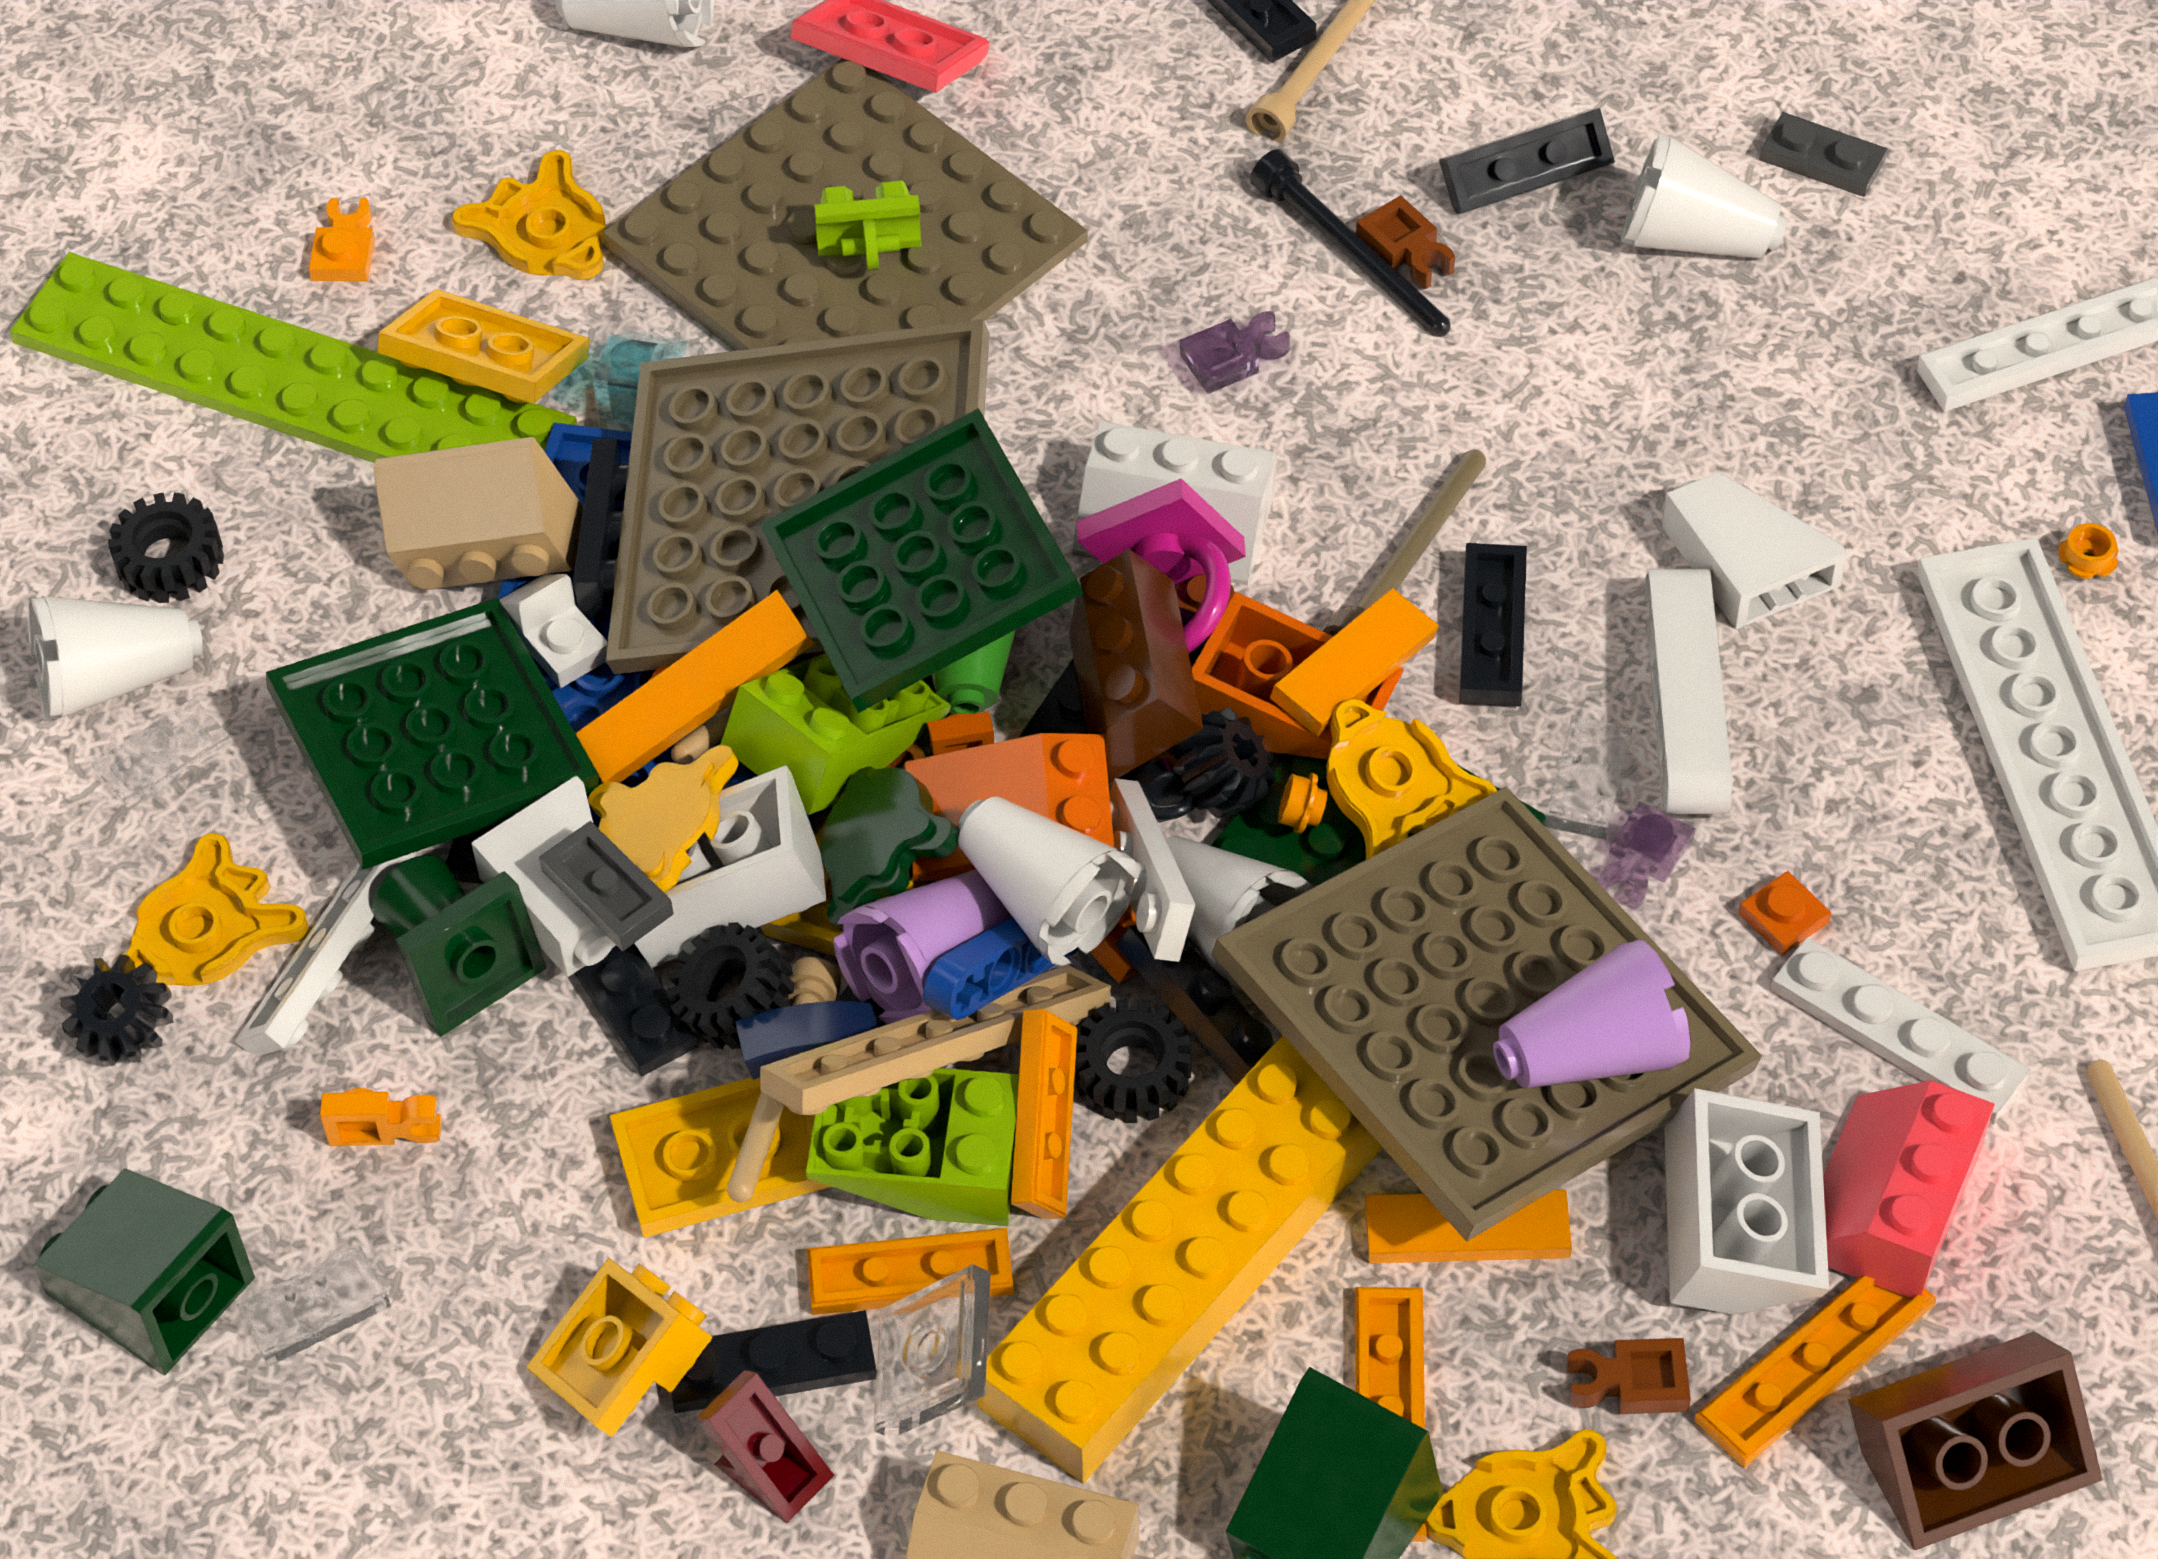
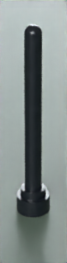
[1250,149,1451,337]

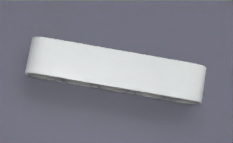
[1645,569,1732,814]

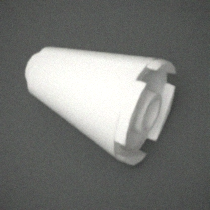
[555,0,714,48]
[1621,133,1788,258]
[28,596,203,719]
[958,796,1139,966]
[1165,836,1313,991]

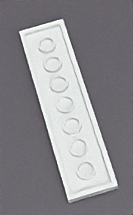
[1917,537,2158,972]

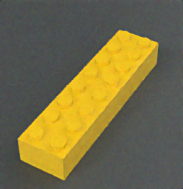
[974,1035,1382,1484]

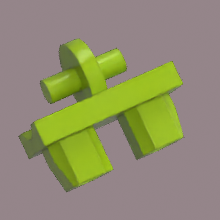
[814,181,922,271]

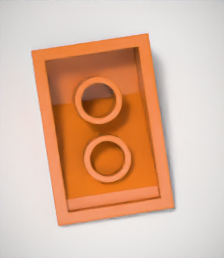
[1192,591,1404,759]
[903,733,1114,881]

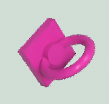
[1076,478,1246,654]

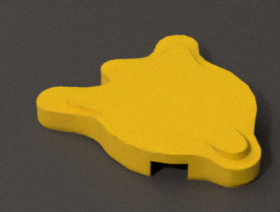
[452,150,606,280]
[1327,699,1497,860]
[588,745,738,893]
[125,833,309,986]
[1425,1429,1618,1559]

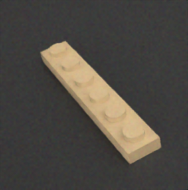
[760,965,1111,1115]

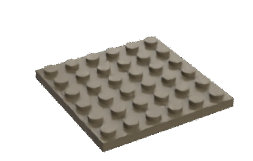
[603,58,1088,351]
[606,319,990,674]
[1211,786,1762,1242]

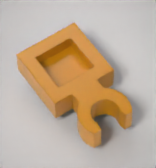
[309,198,375,282]
[320,1088,442,1146]

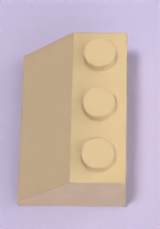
[373,437,583,590]
[905,1450,1139,1559]

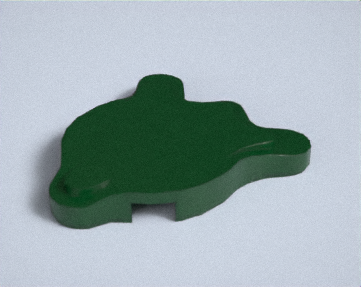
[820,766,960,931]

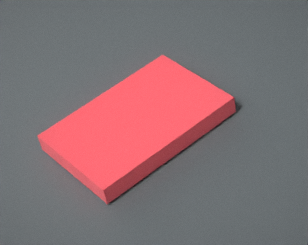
[790,0,990,93]

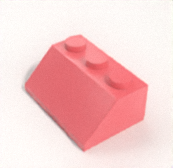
[1823,1080,1995,1299]

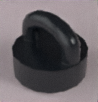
[1134,758,1196,822]

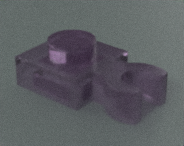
[1180,311,1290,394]
[1599,801,1696,910]

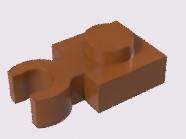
[1356,195,1455,289]
[1566,1338,1691,1414]

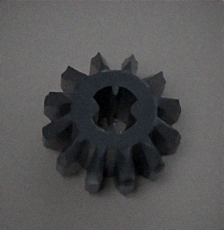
[1171,707,1276,819]
[60,954,174,1066]

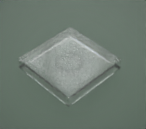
[874,1264,991,1436]

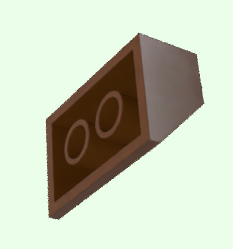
[1069,549,1204,784]
[1848,1331,2103,1550]

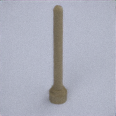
[1323,449,1486,636]

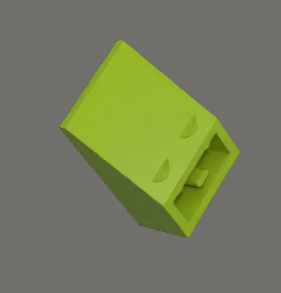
[720,653,951,815]
[806,1068,1019,1226]

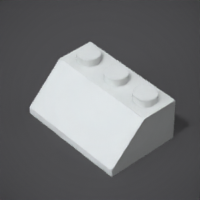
[1072,421,1276,586]
[635,765,826,968]
[1664,1088,1829,1315]

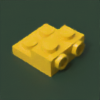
[526,1257,713,1437]

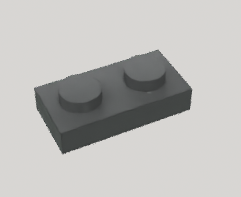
[1759,112,1888,197]
[539,821,674,951]

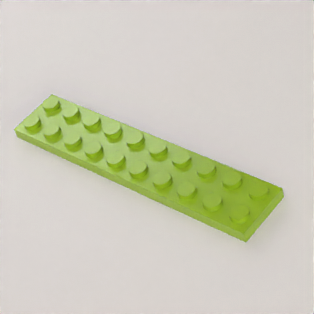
[10,252,577,463]

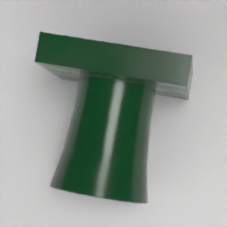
[373,855,547,1037]

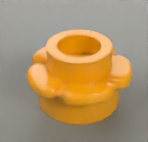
[2058,523,2119,579]
[1277,773,1327,833]

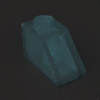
[593,331,688,427]

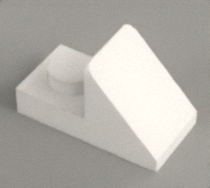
[500,574,608,689]

